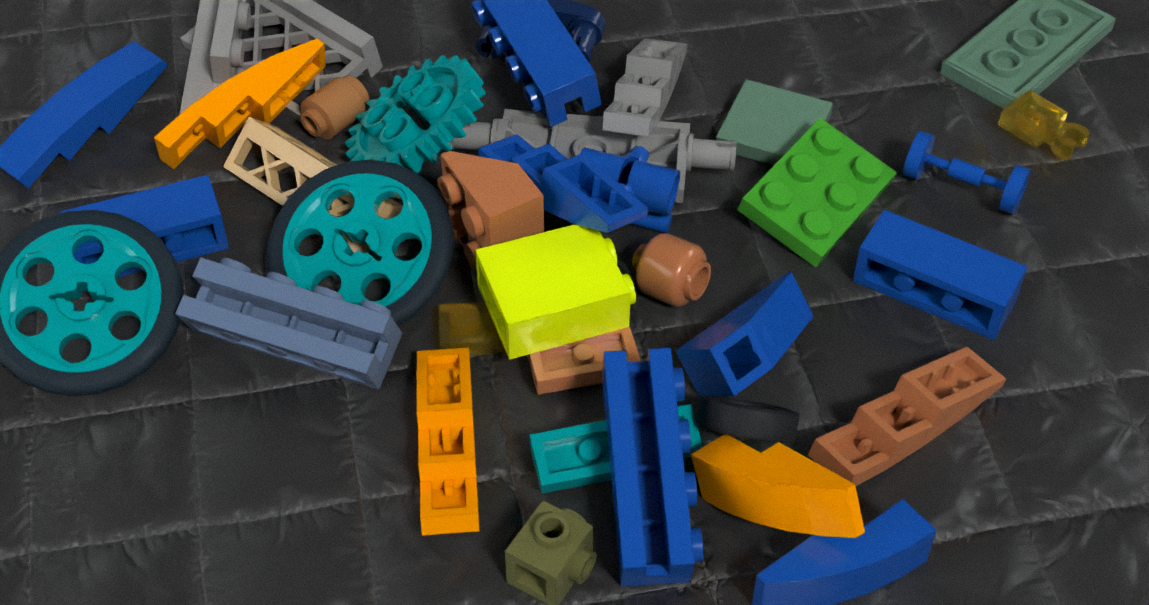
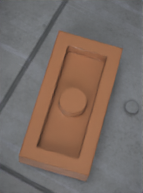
[527,325,641,395]

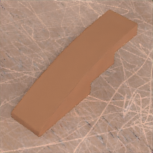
[808,347,1006,486]

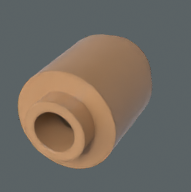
[300,75,369,140]

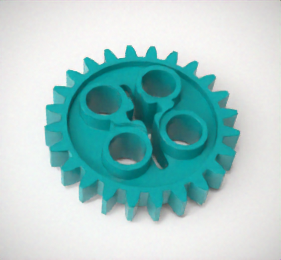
[345,55,486,173]

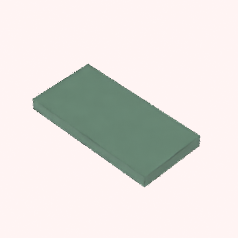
[940,0,1116,115]

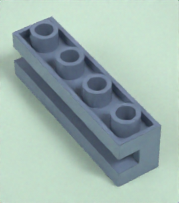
[175,257,402,390]

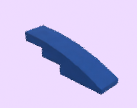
[0,41,168,189]
[478,134,648,233]

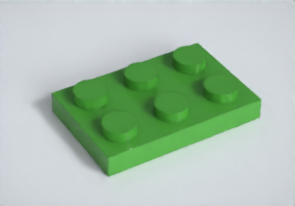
[737,118,897,268]

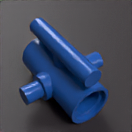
[580,146,681,233]

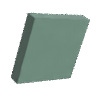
[716,79,833,165]

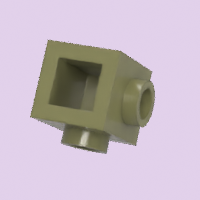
[505,500,597,605]

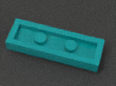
[529,404,703,494]

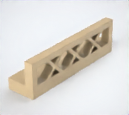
[223,117,403,254]

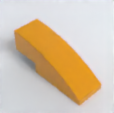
[691,434,865,538]

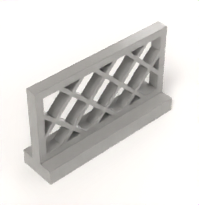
[180,0,383,123]

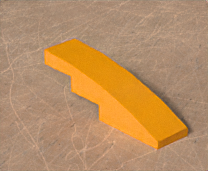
[154,38,326,169]
[417,347,480,536]

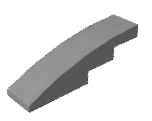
[602,38,688,137]

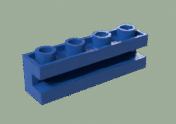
[471,0,602,127]
[602,348,703,587]

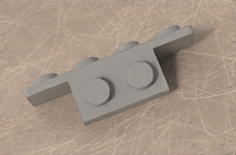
[179,0,251,115]

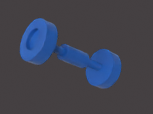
[903,131,1031,215]

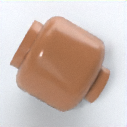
[632,233,711,307]

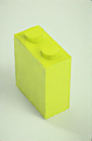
[475,224,636,360]

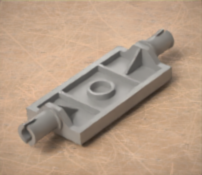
[450,109,737,203]

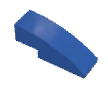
[752,499,937,605]

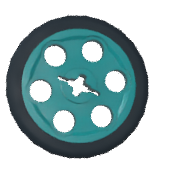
[267,160,453,326]
[0,210,183,396]

